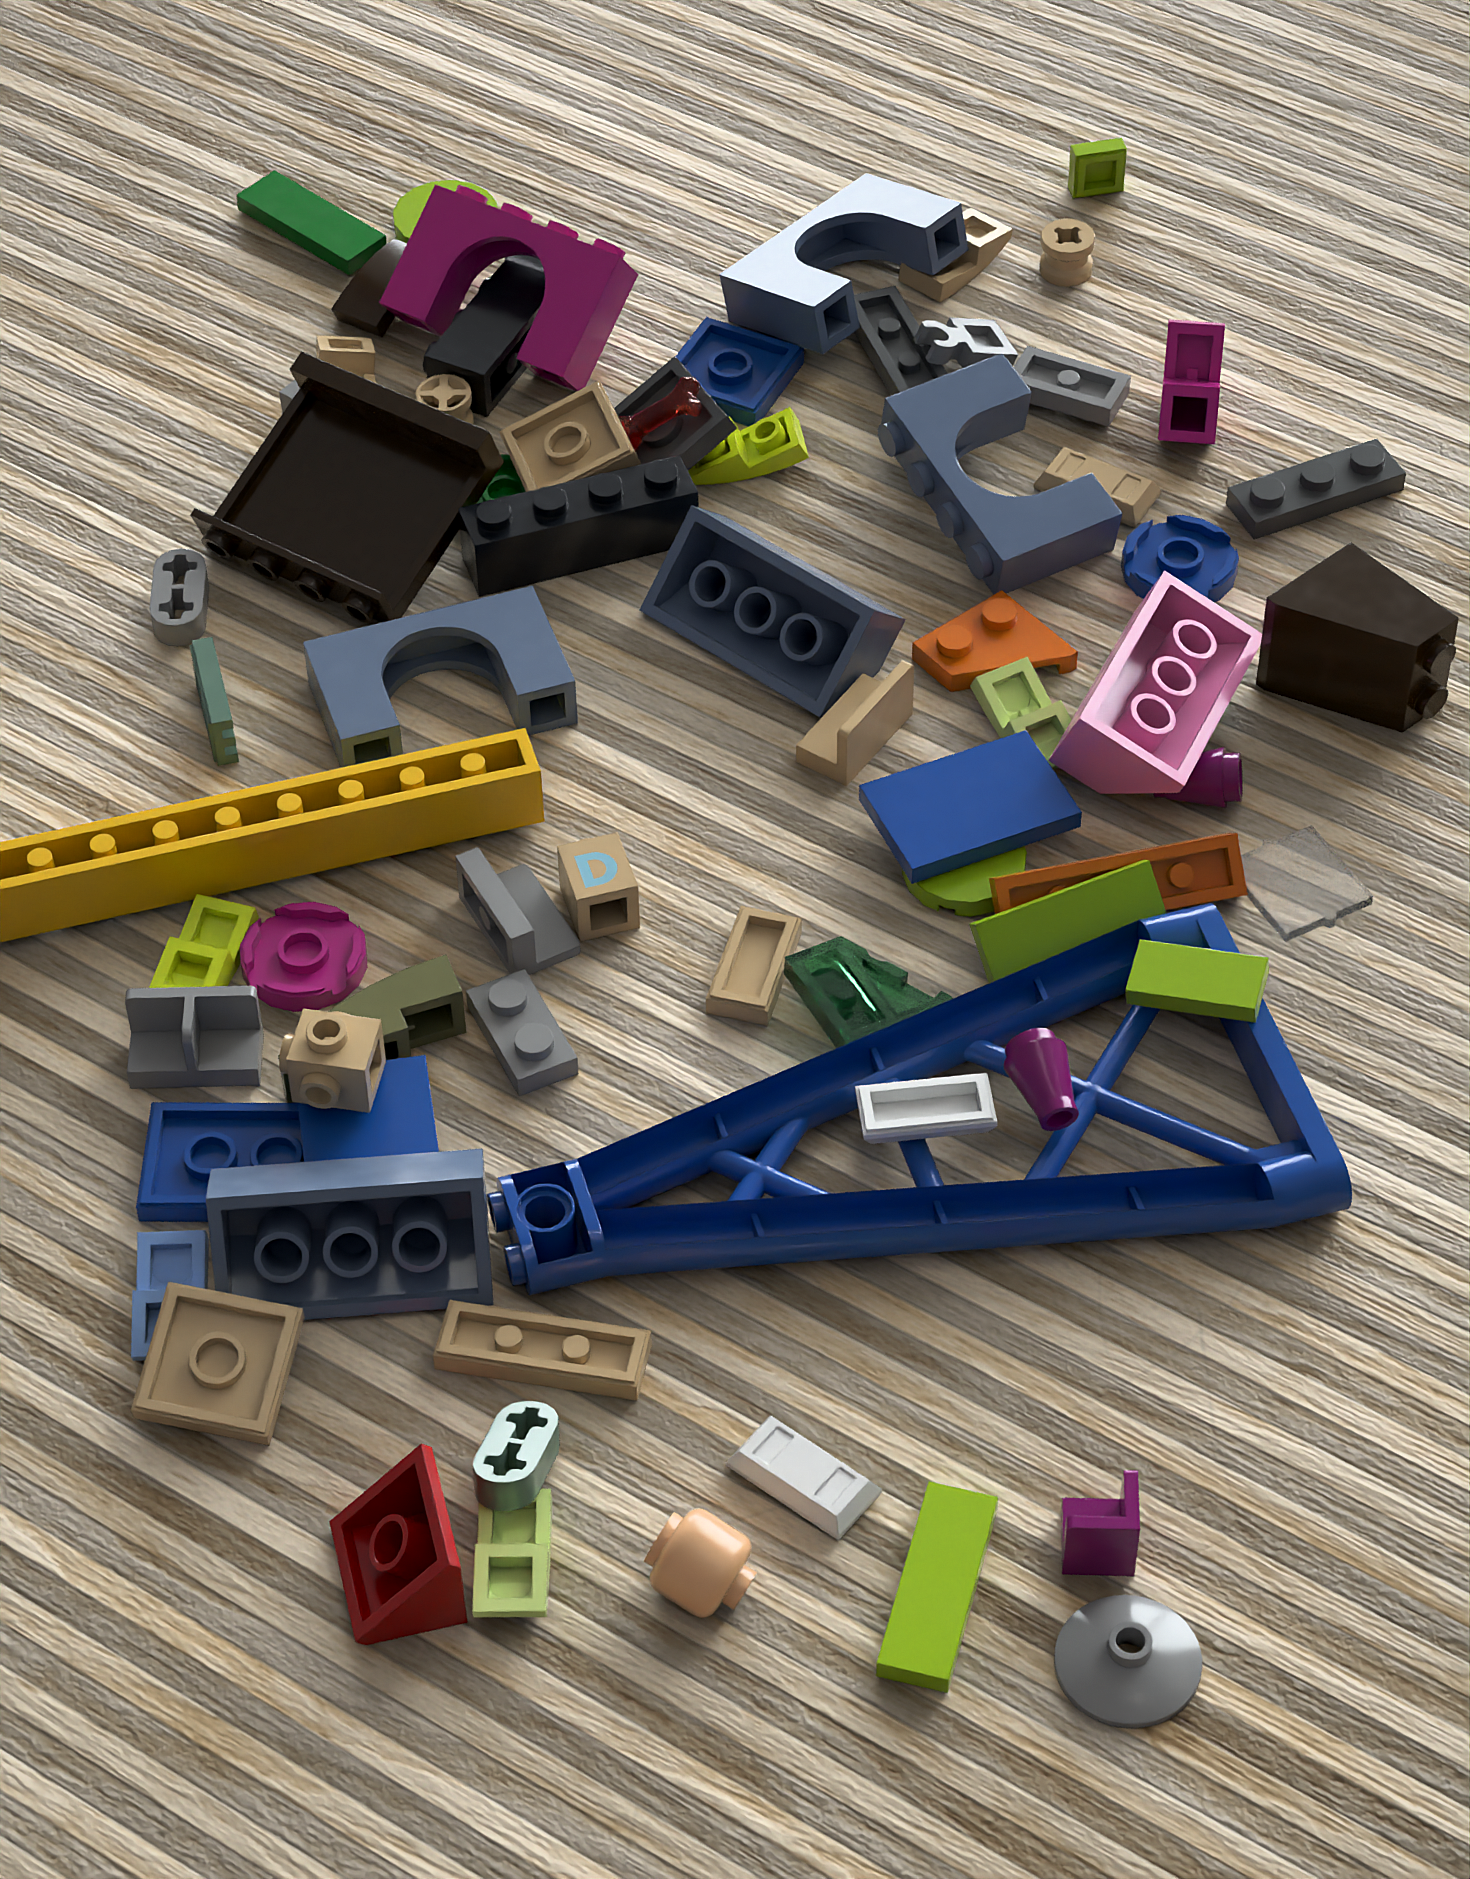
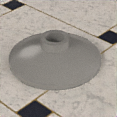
[1054,1595,1202,1729]

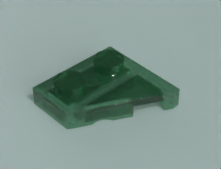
[784,936,953,1048]

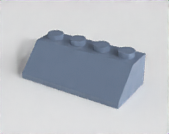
[640,505,906,718]
[206,1148,493,1320]

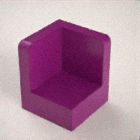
[1061,1470,1140,1577]

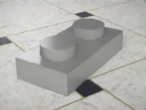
[1013,346,1131,426]
[466,969,579,1096]

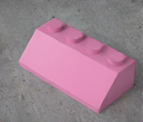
[1048,570,1262,794]

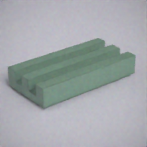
[190,637,239,766]

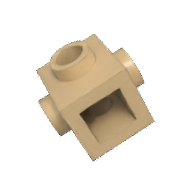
[279,1008,386,1113]

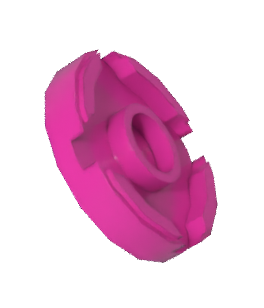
[240,902,368,1012]

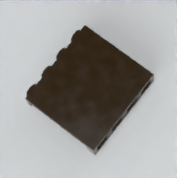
[190,351,504,624]

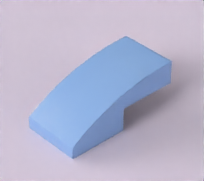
[131,1230,209,1361]

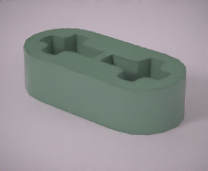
[473,1401,560,1511]

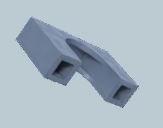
[719,173,969,354]
[878,353,1123,595]
[303,586,578,768]

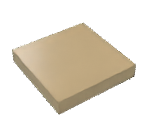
[499,380,641,492]
[131,1281,305,1446]

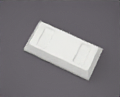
[855,1073,997,1144]
[726,1416,882,1541]

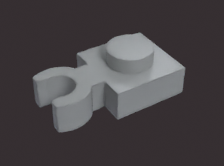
[913,317,1018,368]

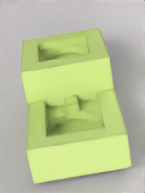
[970,657,1071,770]
[472,1489,552,1618]

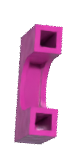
[379,184,638,392]

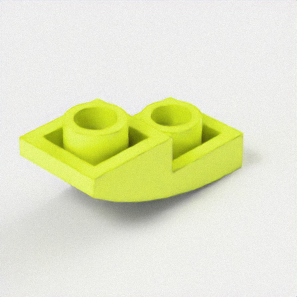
[688,407,809,485]

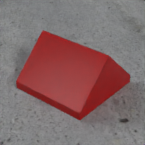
[329,1444,468,1645]

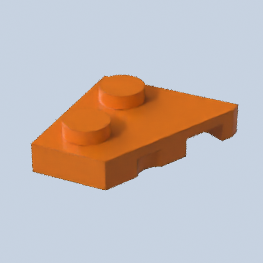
[912,590,1078,692]

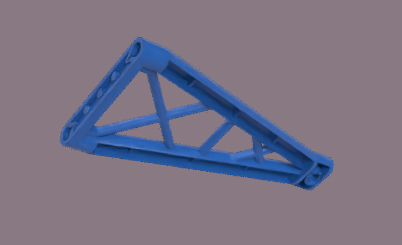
[487,903,1352,1296]

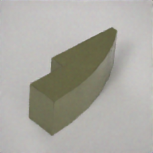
[278,954,467,1103]

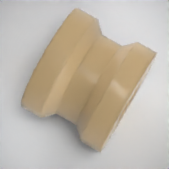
[1039,218,1095,287]
[415,374,474,425]

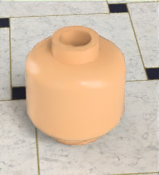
[644,1508,757,1618]

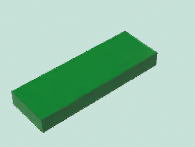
[236,170,387,276]

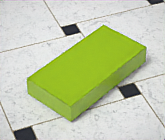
[1125,939,1269,1023]

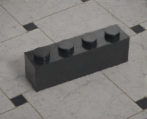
[423,255,545,417]
[458,455,699,597]

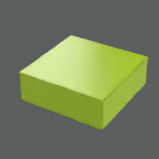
[1068,137,1127,199]

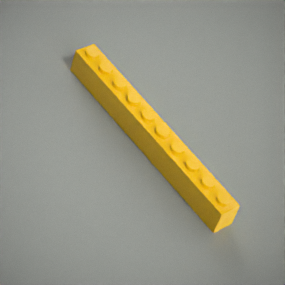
[0,728,545,942]

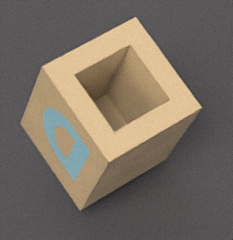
[557,832,640,942]

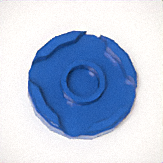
[1121,515,1239,602]

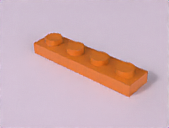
[989,833,1248,914]

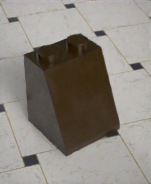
[1256,542,1459,733]

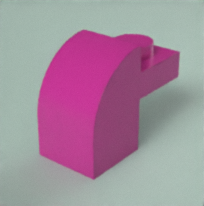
[1158,319,1225,445]

